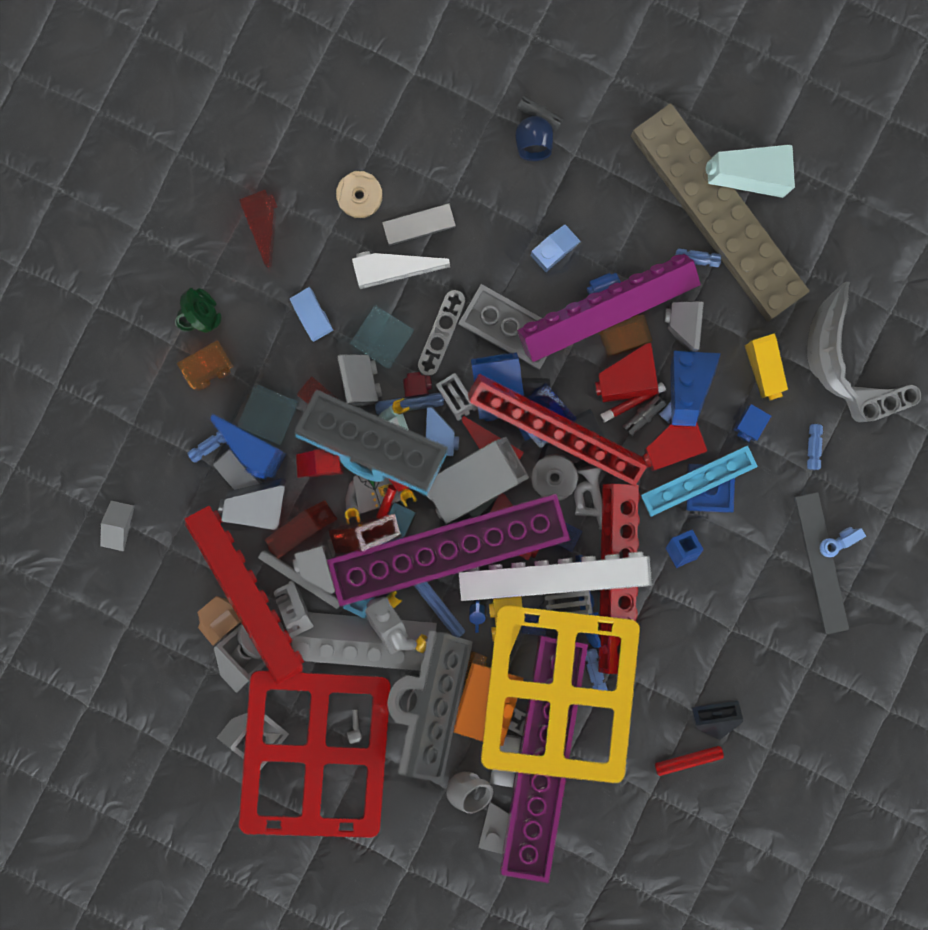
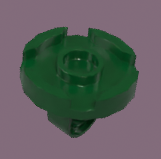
[175,288,221,333]

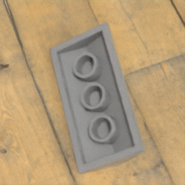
[458,284,547,370]

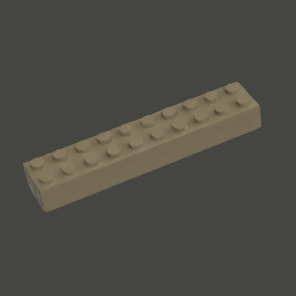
[631,103,810,322]

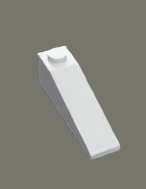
[352,251,450,289]

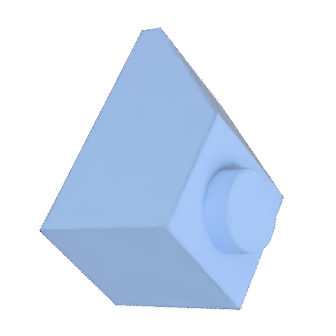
[531,225,581,272]
[426,406,459,456]

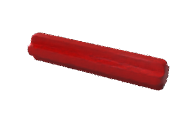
[655,746,724,776]

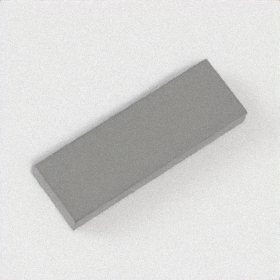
[382,204,456,246]

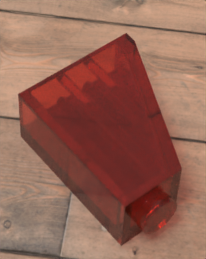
[265,500,337,559]
[329,514,401,553]

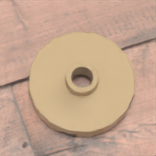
[336,171,382,218]

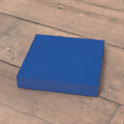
[686,464,735,513]

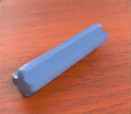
[375,393,444,415]
[415,582,465,637]

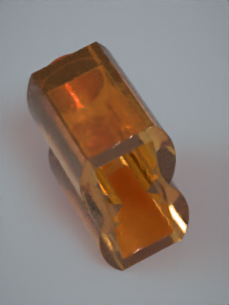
[599,314,653,357]

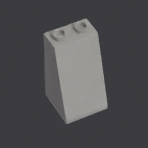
[427,437,529,524]

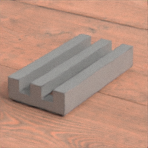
[436,373,478,421]
[545,590,593,615]

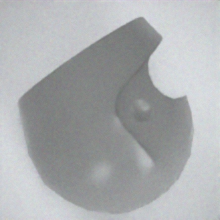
[446,771,493,813]

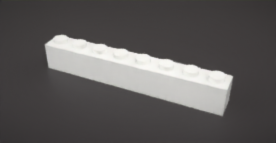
[459,552,652,601]

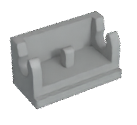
[274,580,314,638]

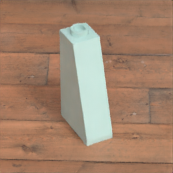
[706,145,795,198]

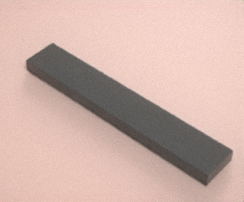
[794,492,849,635]

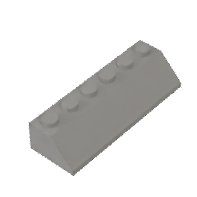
[292,612,437,671]

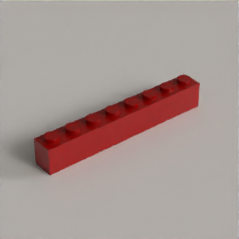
[184,505,304,685]

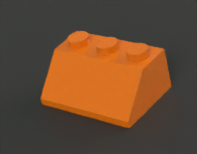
[453,663,524,746]

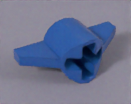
[469,600,486,633]

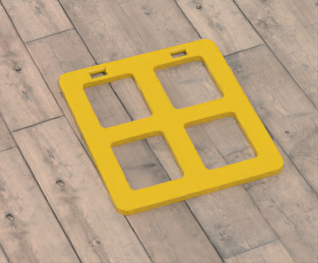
[481,606,640,783]

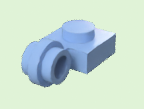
[820,527,866,557]

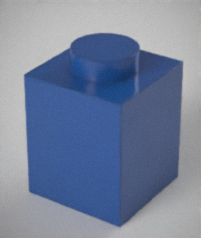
[734,404,771,443]
[666,529,703,568]

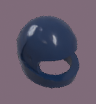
[516,116,553,161]

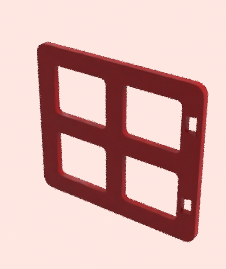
[239,670,391,838]

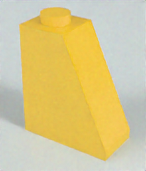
[745,333,788,401]

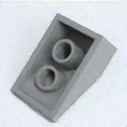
[338,355,382,407]

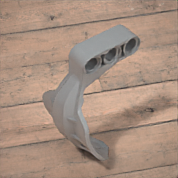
[807,282,921,422]

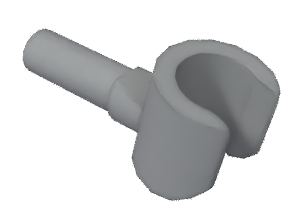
[347,710,362,744]

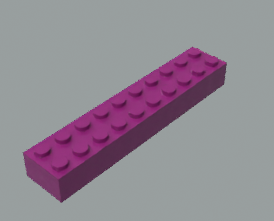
[327,494,570,606]
[499,636,588,883]

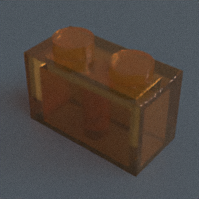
[177,340,234,390]

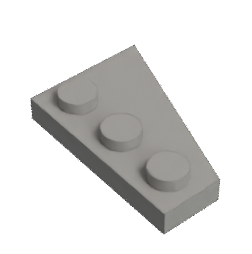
[478,801,509,854]

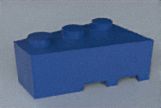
[670,351,721,426]

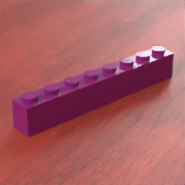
[517,254,701,362]

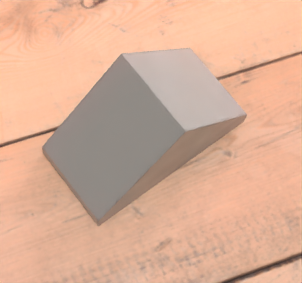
[100,501,134,551]

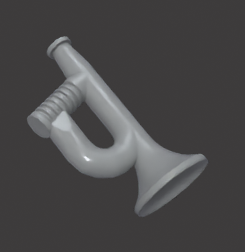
[574,465,602,530]

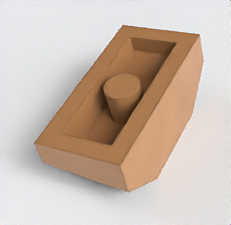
[197,596,241,646]

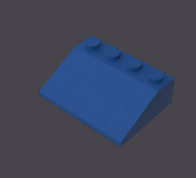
[210,414,287,480]

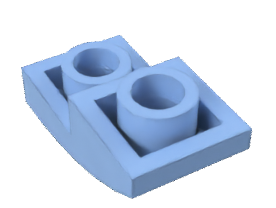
[289,287,333,342]

